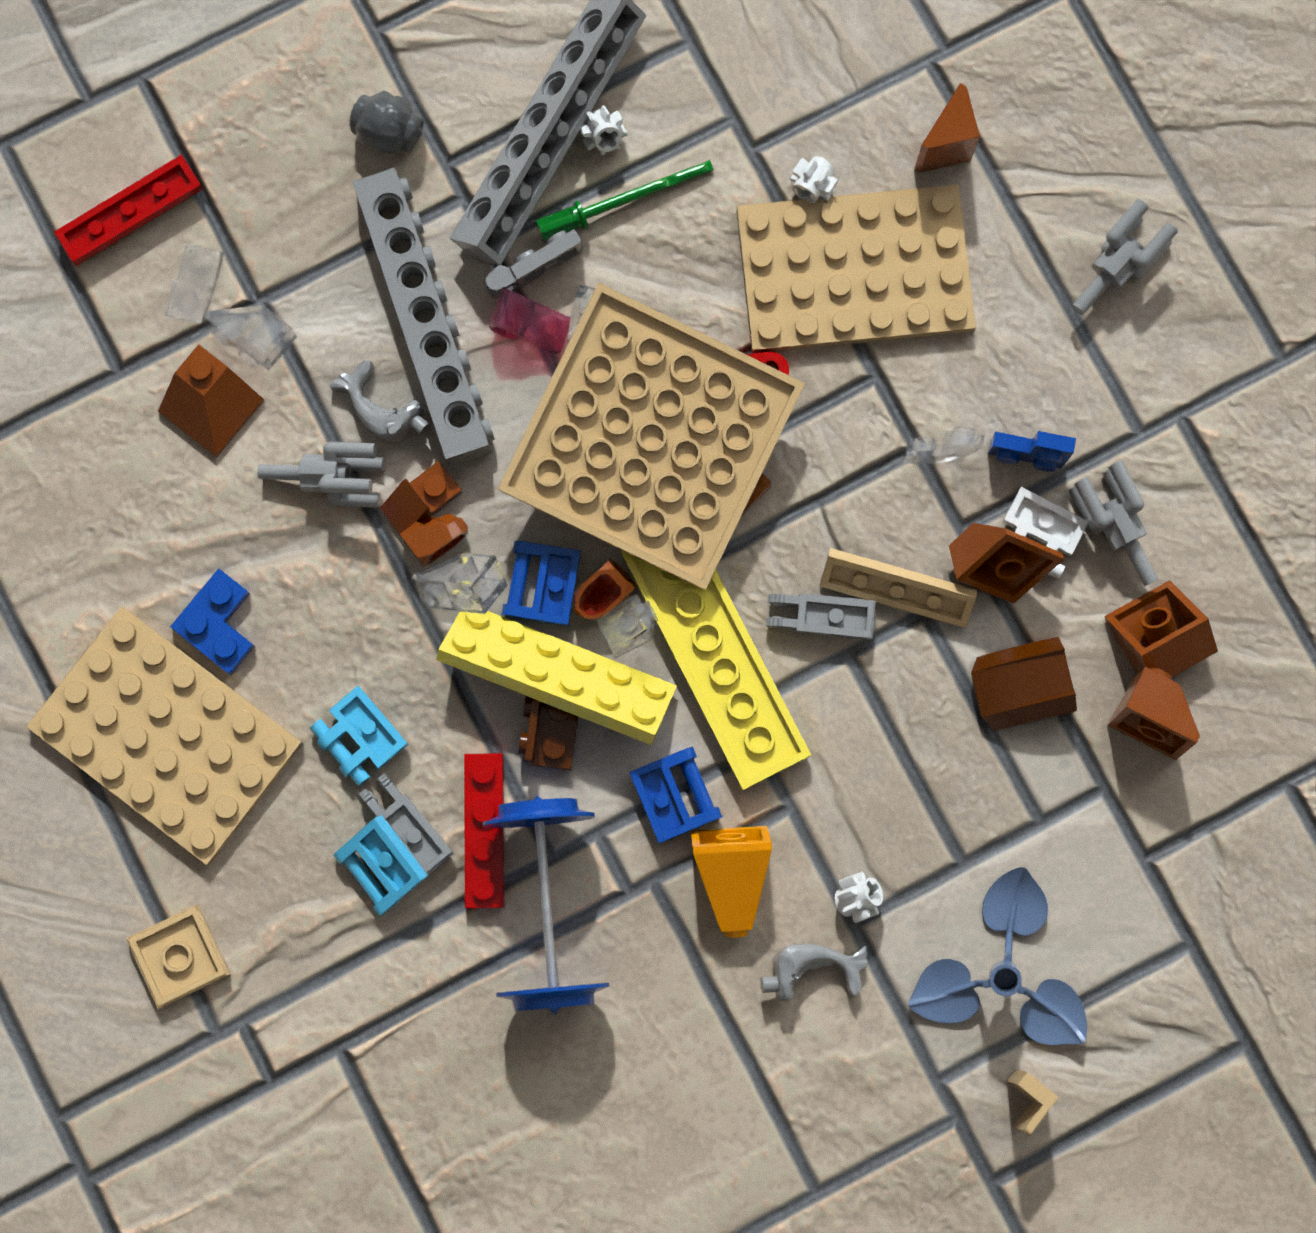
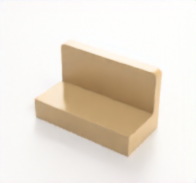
[1007,1069,1059,1135]

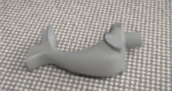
[329,360,430,444]
[760,943,868,1001]

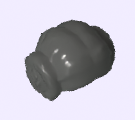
[349,91,424,153]

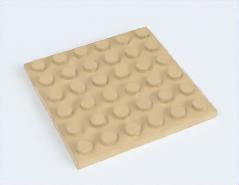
[498,282,805,591]

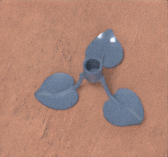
[908,867,1087,1045]

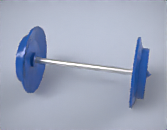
[483,796,609,1015]

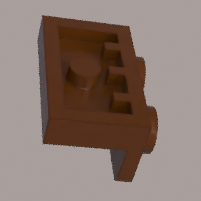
[518,696,578,771]

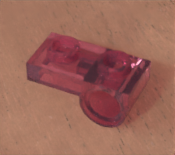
[489,289,573,354]

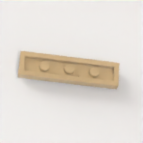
[819,548,977,628]

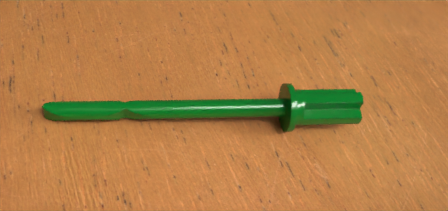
[535,160,714,241]

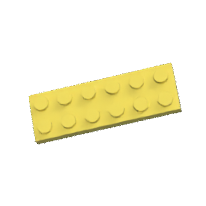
[436,602,677,745]

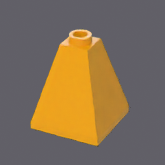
[691,826,772,938]

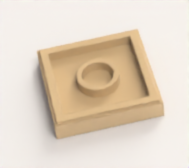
[126,904,231,1009]

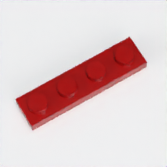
[54,154,203,266]
[464,753,505,909]

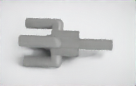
[1072,199,1178,315]
[258,442,386,508]
[1069,460,1158,586]

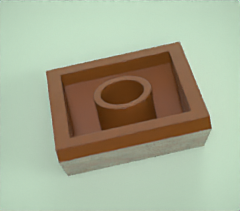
[914,83,980,173]

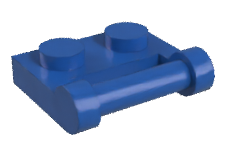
[501,541,581,627]
[629,746,722,844]

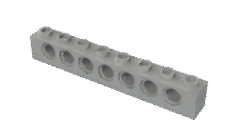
[450,0,647,265]
[352,168,495,467]

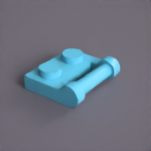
[333,815,428,917]

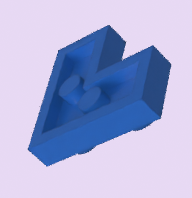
[988,431,1076,472]
[170,568,255,675]

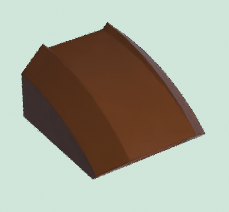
[971,636,1077,731]

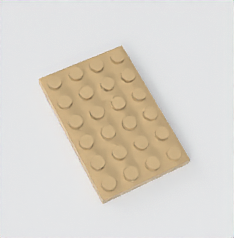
[737,184,976,354]
[26,606,303,866]

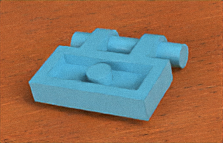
[310,686,409,787]

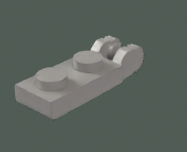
[485,229,583,299]
[766,593,876,640]
[359,773,454,876]

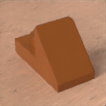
[380,461,463,534]

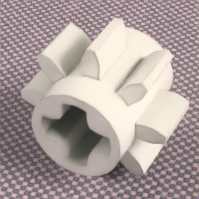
[580,106,628,155]
[790,156,838,203]
[835,872,883,923]

